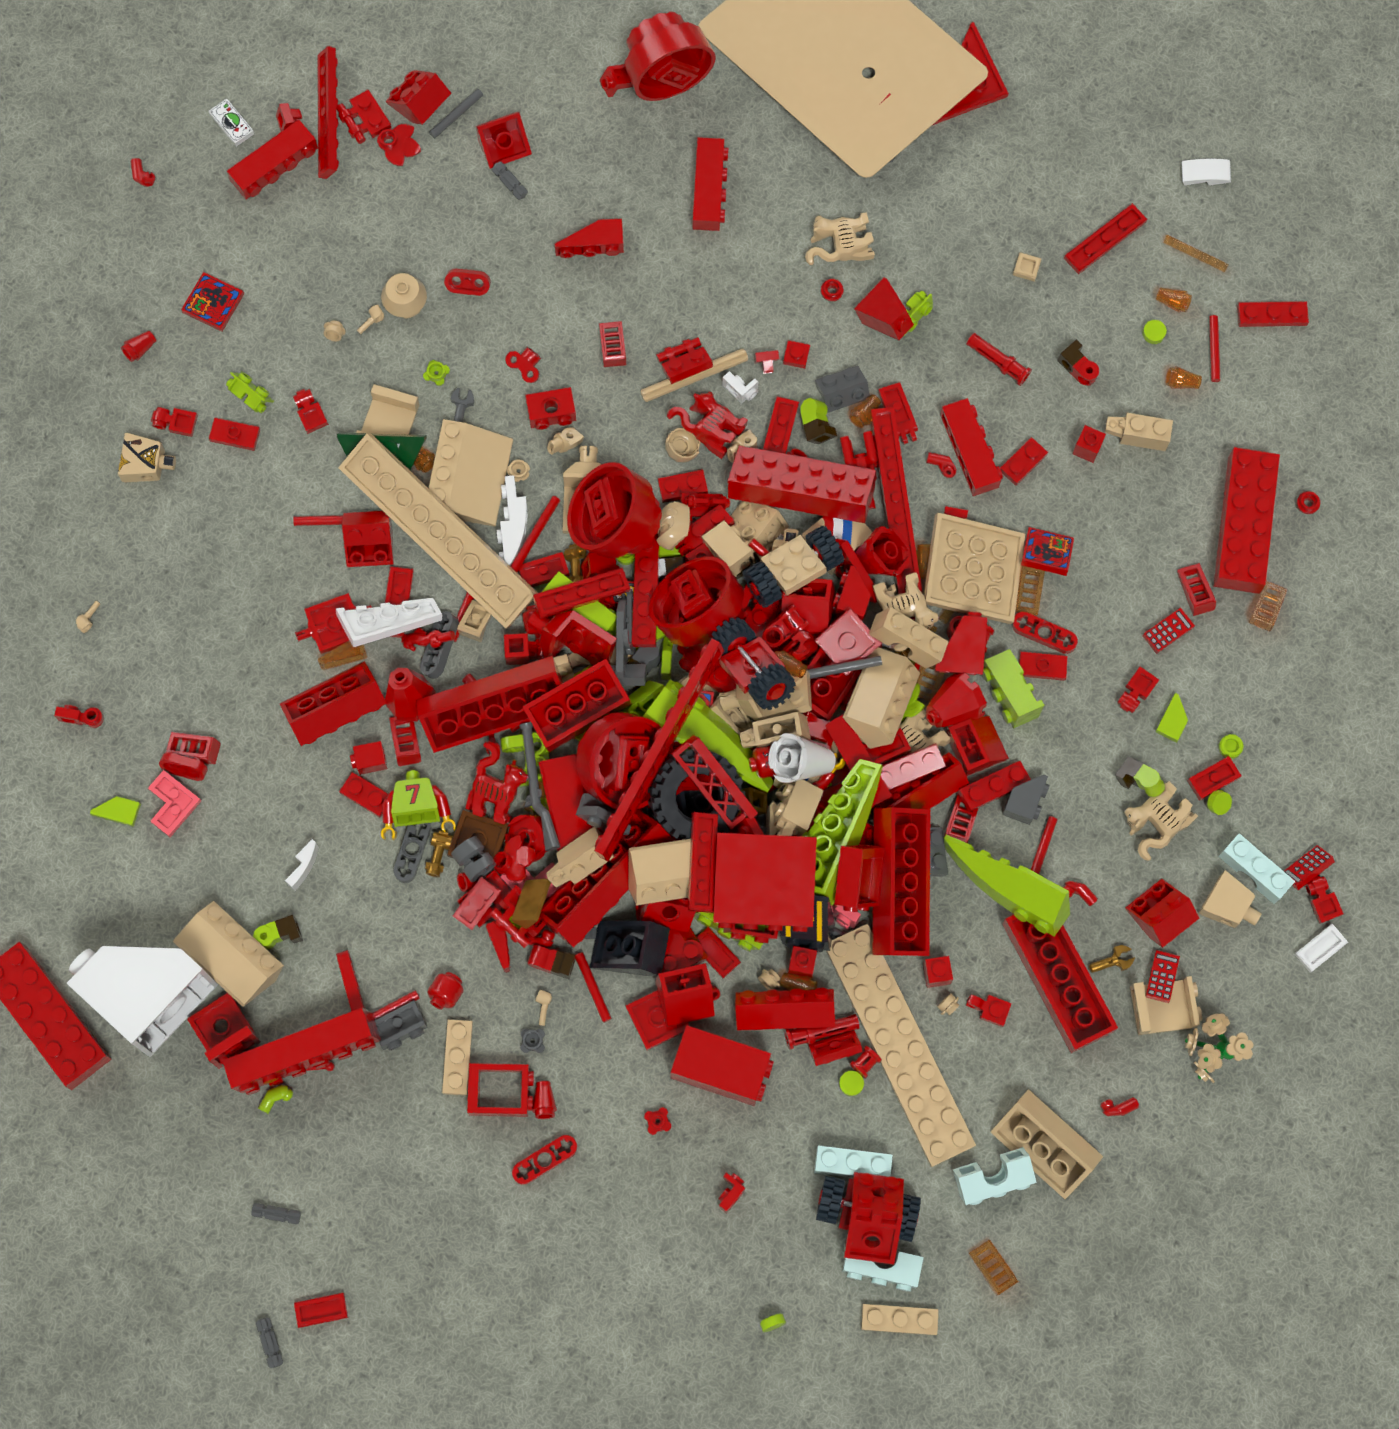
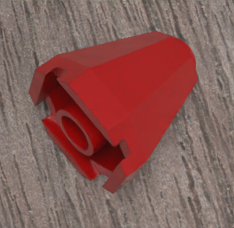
[855,526,910,576]
[385,668,436,722]
[926,673,987,727]

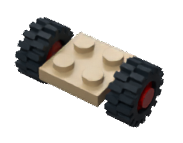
[743,525,844,608]

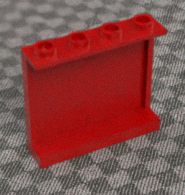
[713,833,817,932]

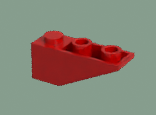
[555,218,624,258]

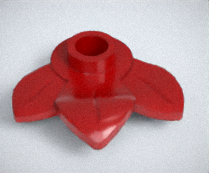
[377,124,421,166]
[494,835,536,882]

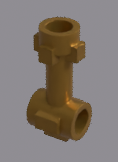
[564,544,586,582]
[425,831,453,877]

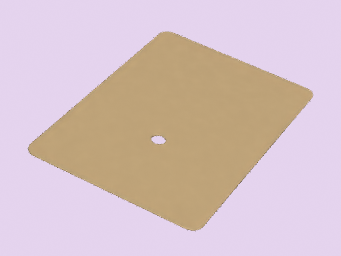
[699,0,988,178]

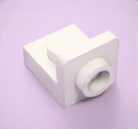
[722,371,758,404]

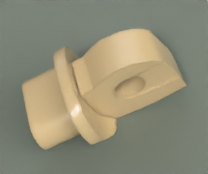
[547,428,584,455]
[727,430,757,463]

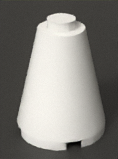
[769,733,836,783]

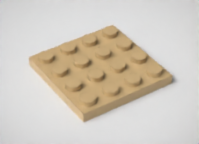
[924,513,1025,624]

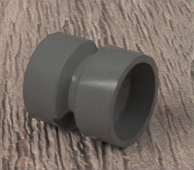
[451,836,496,882]

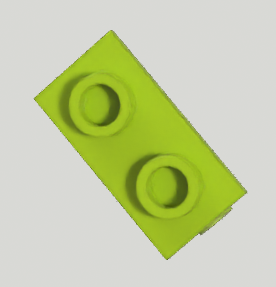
[903,291,933,337]
[226,372,274,413]

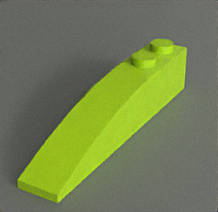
[643,679,774,792]
[801,759,883,906]
[944,835,1070,936]

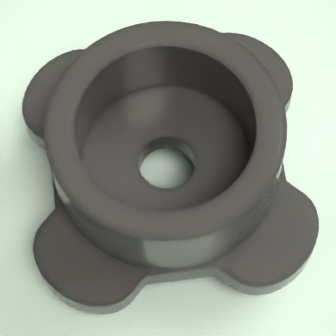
[520,1029,545,1053]

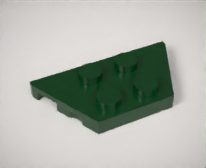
[337,432,427,471]

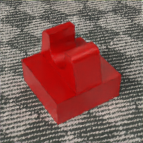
[276,103,302,132]
[754,350,779,374]

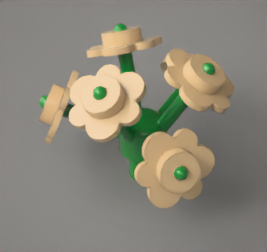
[1185,1014,1254,1083]

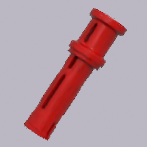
[966,333,1032,386]
[784,1014,860,1050]

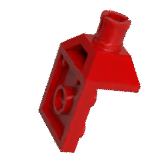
[527,610,617,666]

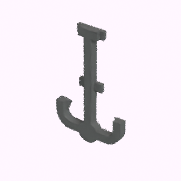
[623,589,636,655]

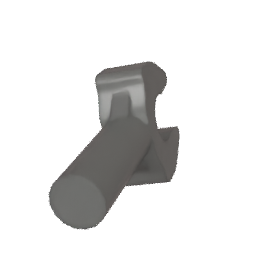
[451,388,475,422]

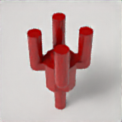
[840,431,878,510]

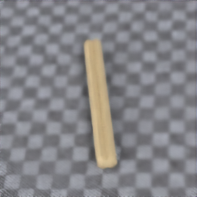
[641,349,748,402]

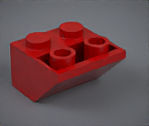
[385,70,452,125]
[342,511,394,567]
[832,566,871,623]
[781,579,835,635]
[946,716,1009,776]
[1125,879,1200,948]
[655,963,715,1027]

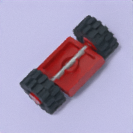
[710,618,796,710]
[816,1176,921,1242]

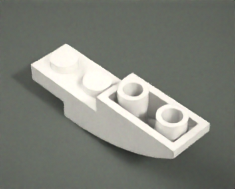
[497,475,528,566]

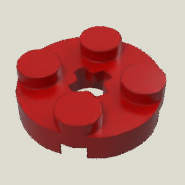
[505,814,548,863]

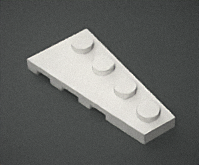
[336,598,442,648]

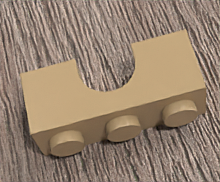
[869,607,948,669]

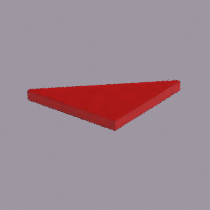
[933,22,1009,125]

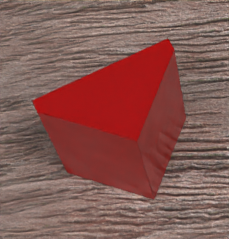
[476,111,532,169]

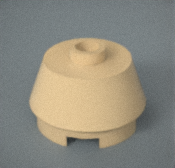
[381,273,427,318]

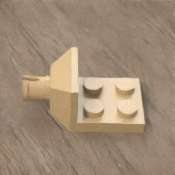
[563,446,601,534]
[719,668,812,721]

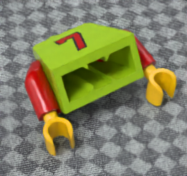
[381,770,456,840]

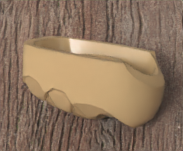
[656,501,690,550]

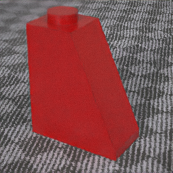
[854,277,914,341]
[933,612,987,676]

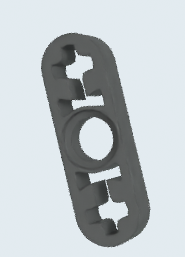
[420,611,459,679]
[394,823,431,883]

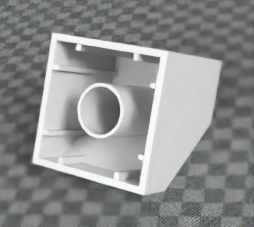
[67,946,218,1057]

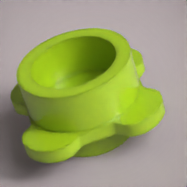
[423,360,450,386]

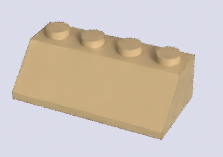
[843,647,920,749]
[629,839,691,905]
[173,901,284,1007]
[991,1089,1103,1199]

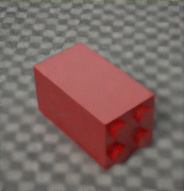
[670,1025,774,1107]

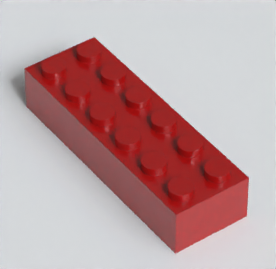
[728,445,876,523]
[1213,447,1280,594]
[416,656,563,753]
[873,807,931,956]
[539,809,675,948]
[1002,915,1118,1054]
[0,941,112,1090]
[222,1008,381,1095]

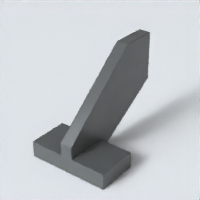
[610,600,647,686]

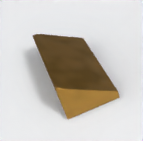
[512,879,551,929]

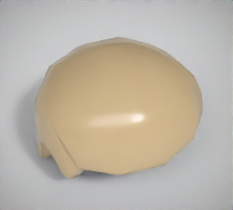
[665,428,700,463]

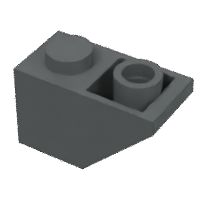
[1003,775,1050,825]

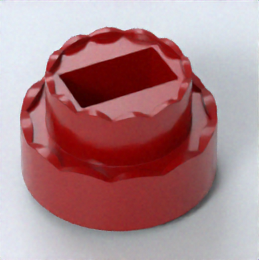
[624,11,716,101]
[567,462,662,559]
[649,557,745,652]
[576,713,673,809]

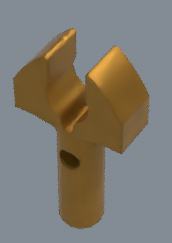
[1089,945,1135,973]

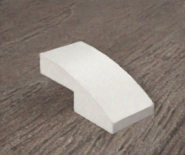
[1182,159,1231,185]
[285,839,319,891]

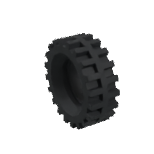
[648,748,745,840]

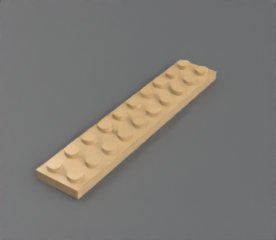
[339,433,537,629]
[826,924,976,1167]

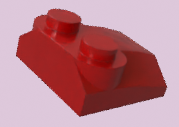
[662,927,708,973]

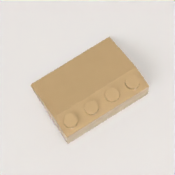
[429,419,513,527]

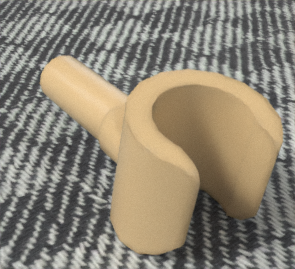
[357,305,384,334]
[76,601,100,633]
[536,990,552,1026]

